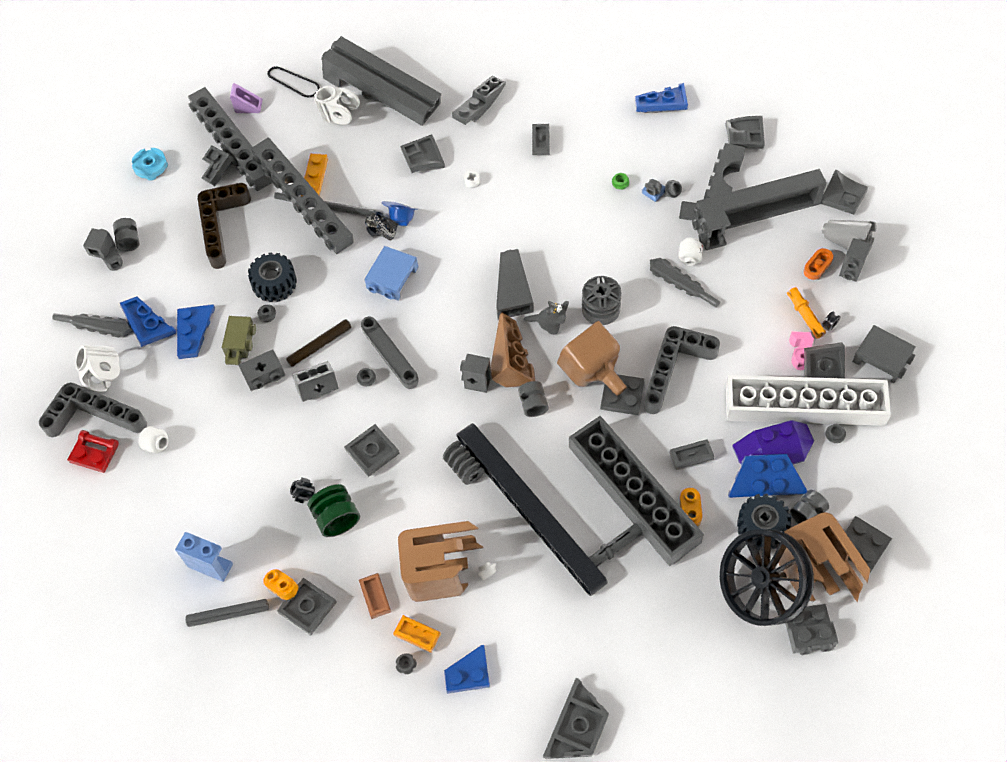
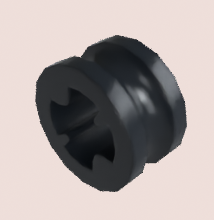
[822,311,841,330]

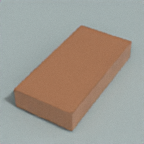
[359,573,391,619]

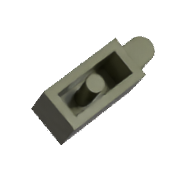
[221,316,256,365]

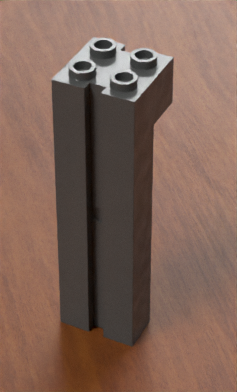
[321,36,441,126]
[692,169,827,251]

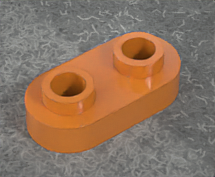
[803,248,833,280]

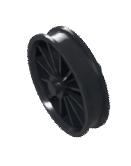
[719,530,814,626]

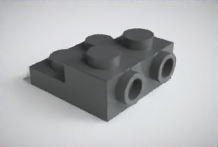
[785,604,838,655]

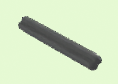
[185,599,269,627]

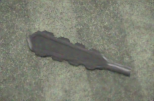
[650,258,720,308]
[52,313,133,338]

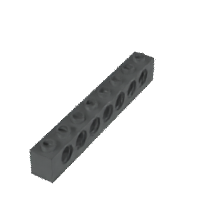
[188,87,273,191]
[251,137,354,254]

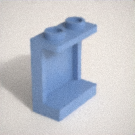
[364,246,418,301]
[175,532,233,582]

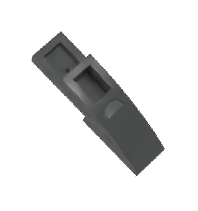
[452,75,506,125]

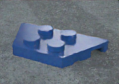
[728,454,807,498]

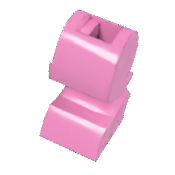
[789,331,814,370]

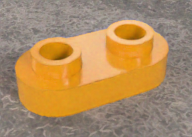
[680,488,702,527]
[263,569,298,600]

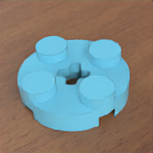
[132,148,168,181]

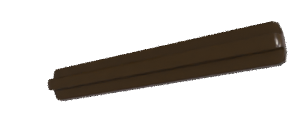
[286,319,351,367]

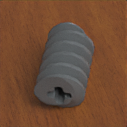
[443,441,485,485]

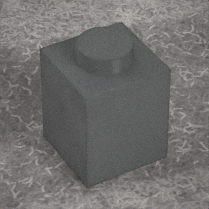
[83,228,114,259]

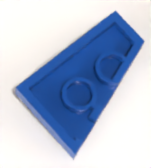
[635,83,688,112]
[120,296,176,347]
[177,304,215,359]

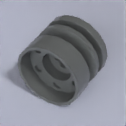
[582,276,622,325]

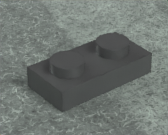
[532,124,550,155]
[669,439,714,470]

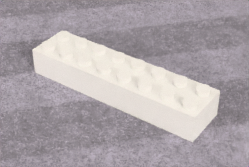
[725,375,891,426]

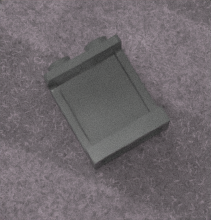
[852,325,916,383]

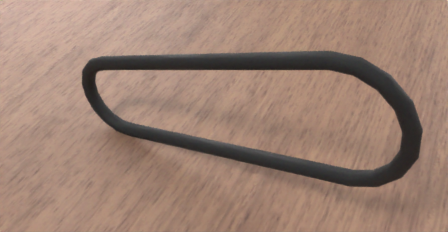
[267,66,320,98]

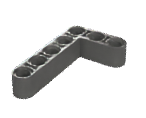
[644,326,720,414]
[39,382,147,437]

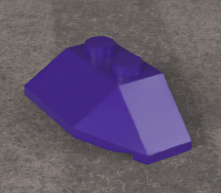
[732,420,814,465]

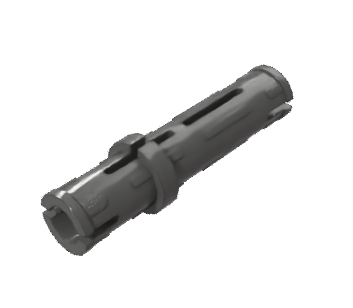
[589,523,643,566]

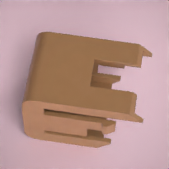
[778,512,870,602]
[398,521,484,602]

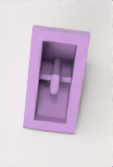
[230,83,263,113]

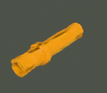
[787,287,826,339]

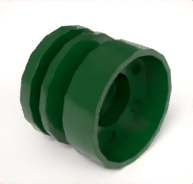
[307,484,361,537]

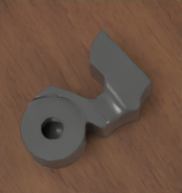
[102,235,123,271]

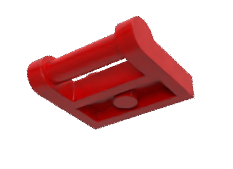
[67,430,119,473]

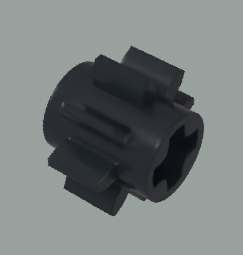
[290,477,315,504]

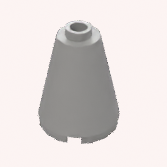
[822,220,876,254]

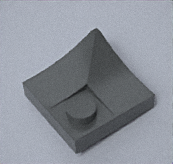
[725,116,765,149]
[400,134,445,173]
[821,169,868,215]

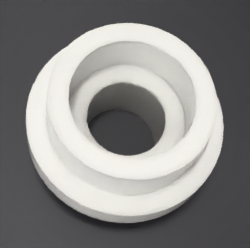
[477,562,497,580]

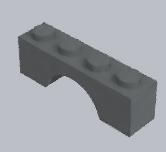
[704,143,746,199]

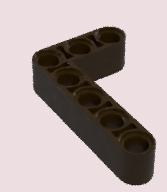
[197,183,251,269]

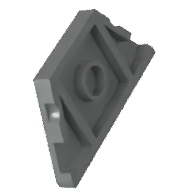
[543,678,609,759]

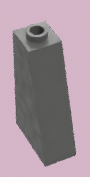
[496,249,534,320]

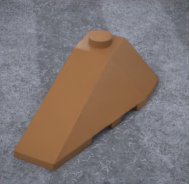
[491,313,535,388]

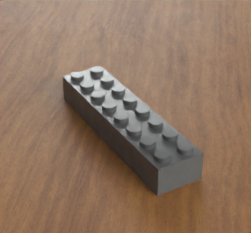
[569,416,704,566]

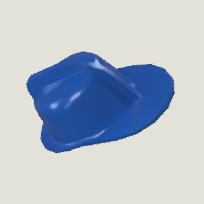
[381,201,418,226]

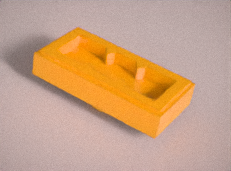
[393,615,441,653]

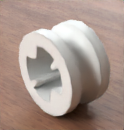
[464,171,480,188]

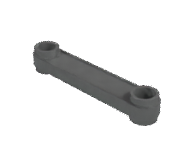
[361,316,419,389]

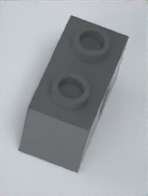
[839,238,871,282]
[238,349,285,391]
[460,353,492,393]
[292,361,339,402]

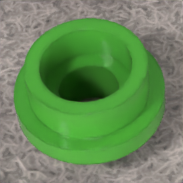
[612,173,629,190]

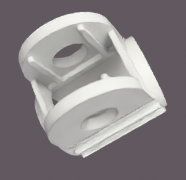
[314,86,360,125]
[76,345,120,394]

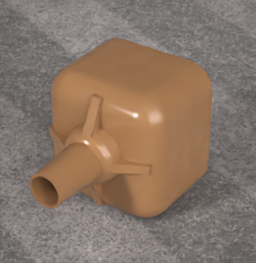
[557,321,627,396]

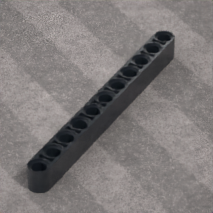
[456,423,608,596]

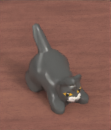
[524,301,569,335]

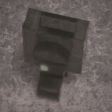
[365,214,398,241]

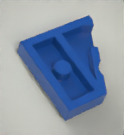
[444,645,490,694]

